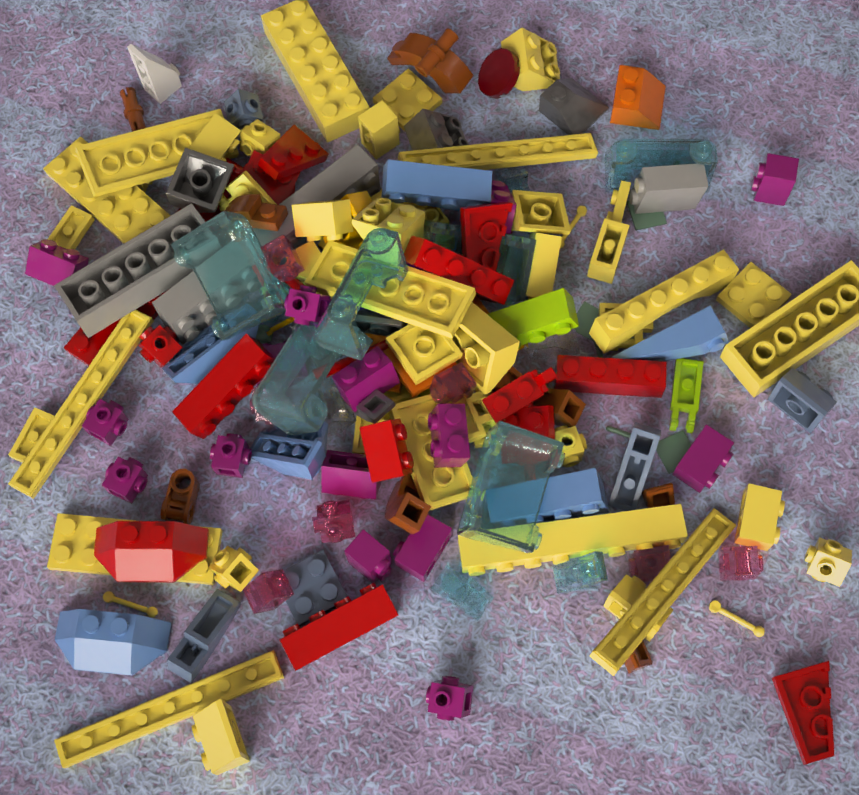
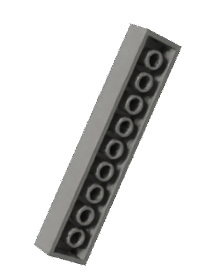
[152,144,381,345]

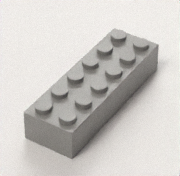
[54,203,222,338]

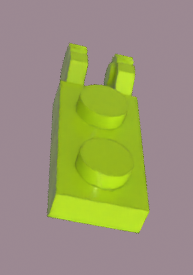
[669,358,704,434]

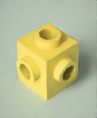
[240,119,281,157]
[554,426,587,468]
[804,537,852,587]
[209,546,259,592]

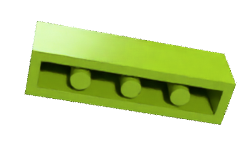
[487,288,579,349]

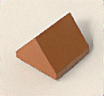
[642,483,675,508]
[625,641,652,673]

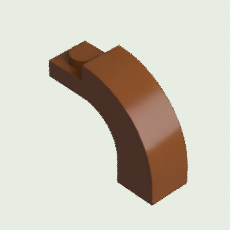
[387,33,474,94]
[214,194,288,248]
[493,366,586,427]
[385,474,431,534]

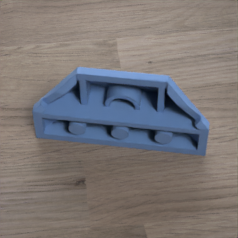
[162,304,261,384]
[250,417,328,480]
[55,609,172,676]

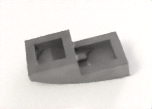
[342,389,396,424]

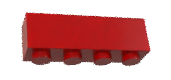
[401,236,514,305]
[172,333,278,439]
[554,355,667,398]
[279,583,398,671]

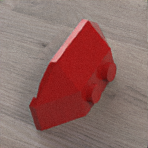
[94,521,209,583]

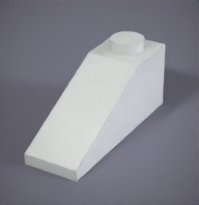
[127,44,182,104]

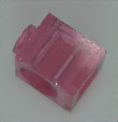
[260,235,305,283]
[718,546,763,581]
[243,569,294,614]

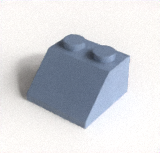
[767,368,837,434]

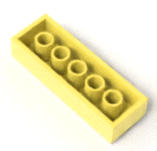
[261,0,370,143]
[720,260,859,398]

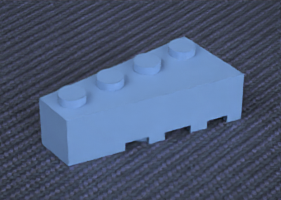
[381,159,492,211]
[486,468,610,528]

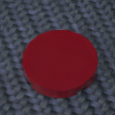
[478,48,520,99]

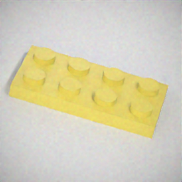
[389,392,479,511]

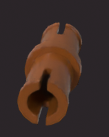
[415,28,459,77]
[120,87,146,132]

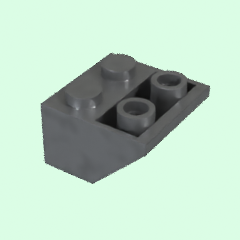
[403,109,469,150]

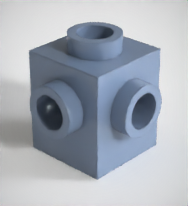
[224,88,263,130]

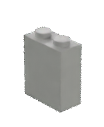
[629,163,708,214]

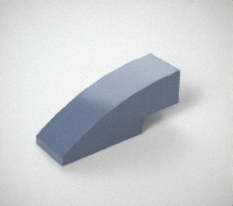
[167,589,241,683]

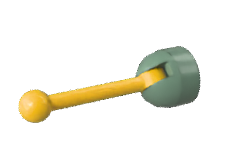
[256,317,294,344]

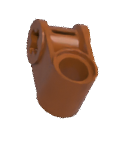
[160,469,200,525]

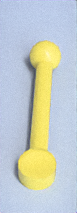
[560,206,587,249]
[103,591,158,618]
[709,601,765,637]

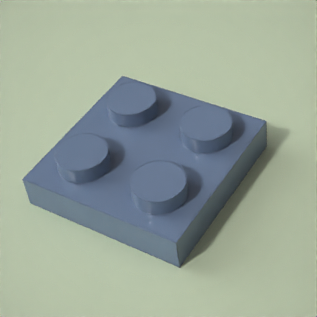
[273,550,347,627]

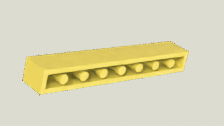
[458,504,688,576]

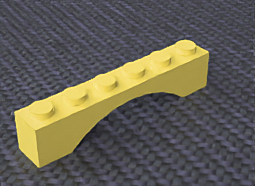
[589,249,739,354]

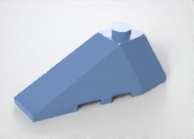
[612,305,729,361]

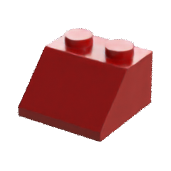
[359,419,414,483]

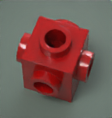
[138,325,183,367]

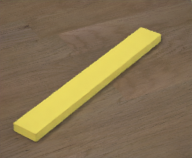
[398,133,598,170]
[8,310,154,499]
[590,508,737,676]
[54,650,284,768]

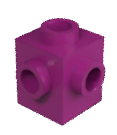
[284,285,330,326]
[82,399,129,446]
[210,433,252,478]
[102,456,148,504]
[426,676,474,721]

